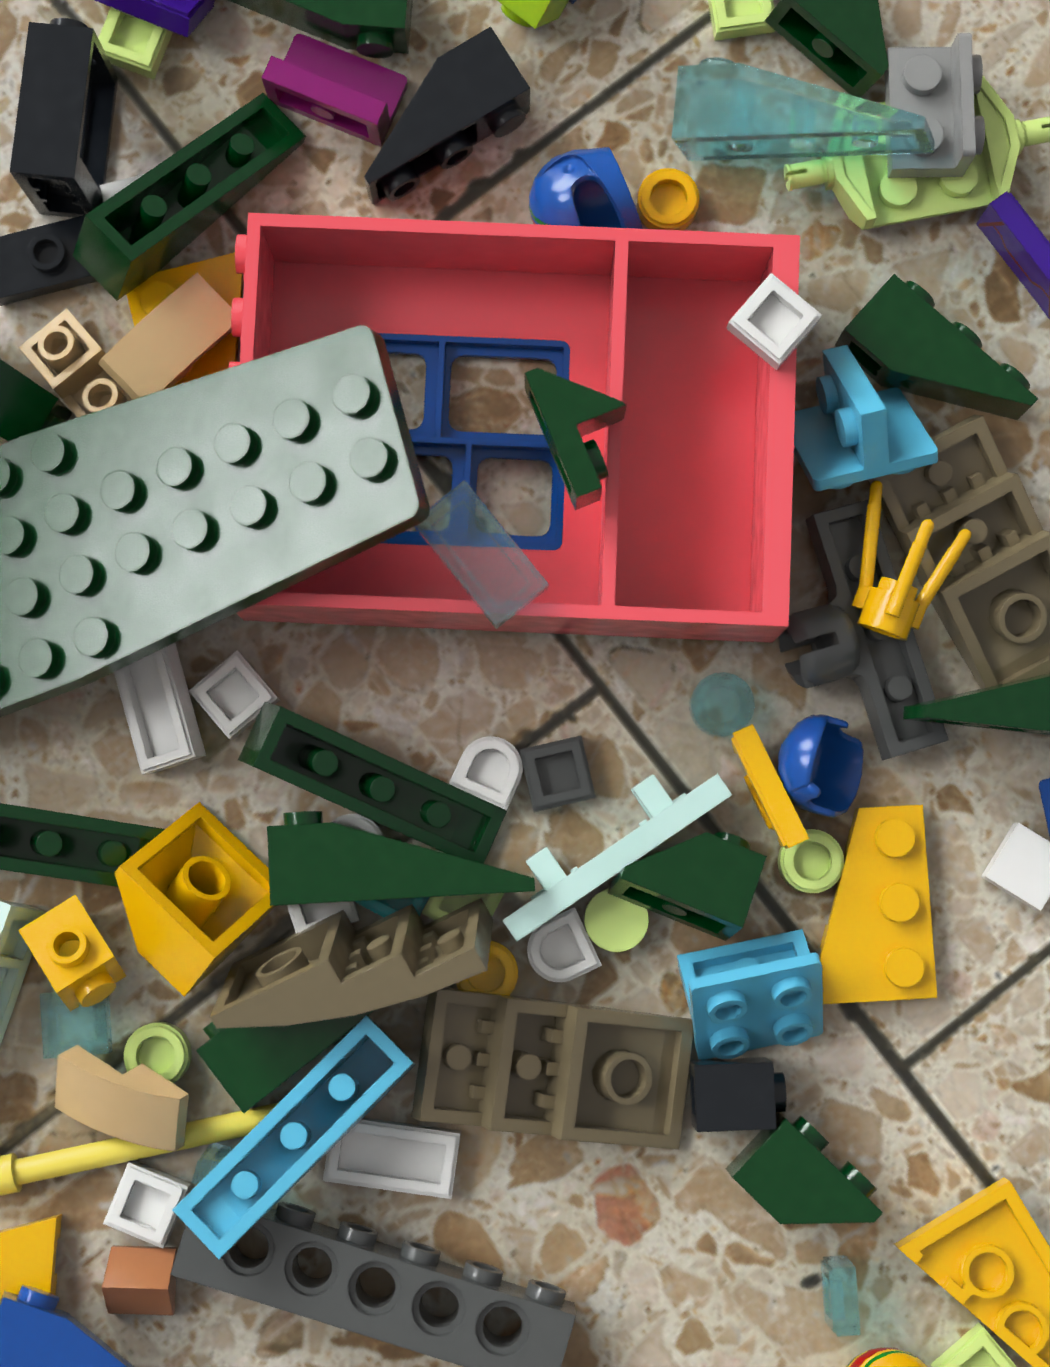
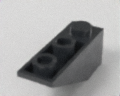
[364,26,530,205]

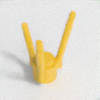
[851,480,971,641]

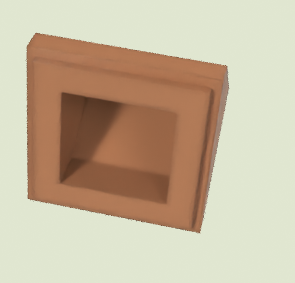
[102,1245,178,1315]

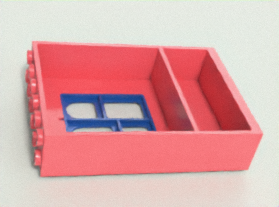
[228,213,800,643]

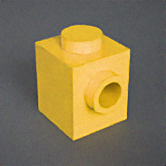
[18,894,126,1012]

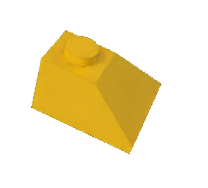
[115,802,275,997]

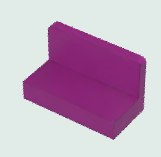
[261,33,408,147]

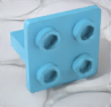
[794,345,938,491]
[677,929,823,1060]

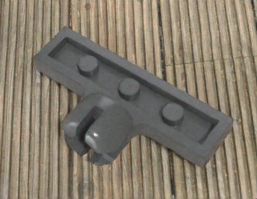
[778,499,949,761]

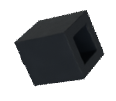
[689,1057,787,1132]

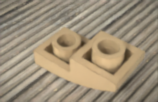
[98,272,232,399]
[18,308,133,418]
[55,1045,189,1152]

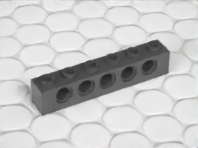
[170,1202,576,1367]

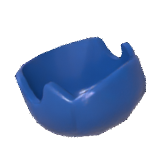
[778,714,864,818]

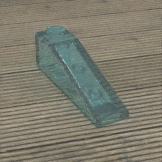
[672,57,935,161]

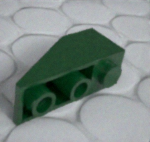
[835,274,1039,420]

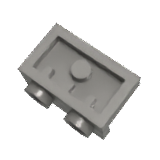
[884,33,985,178]

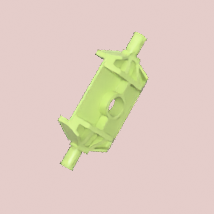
[784,76,1050,230]

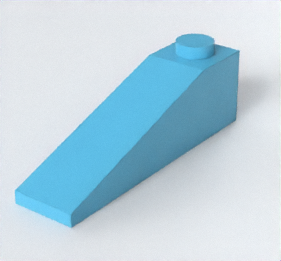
[172,1015,416,1259]

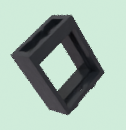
[10,18,118,218]

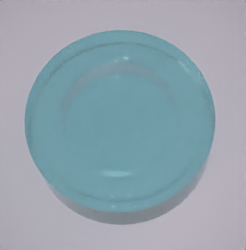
[689,672,755,737]

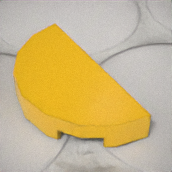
[731,724,809,849]

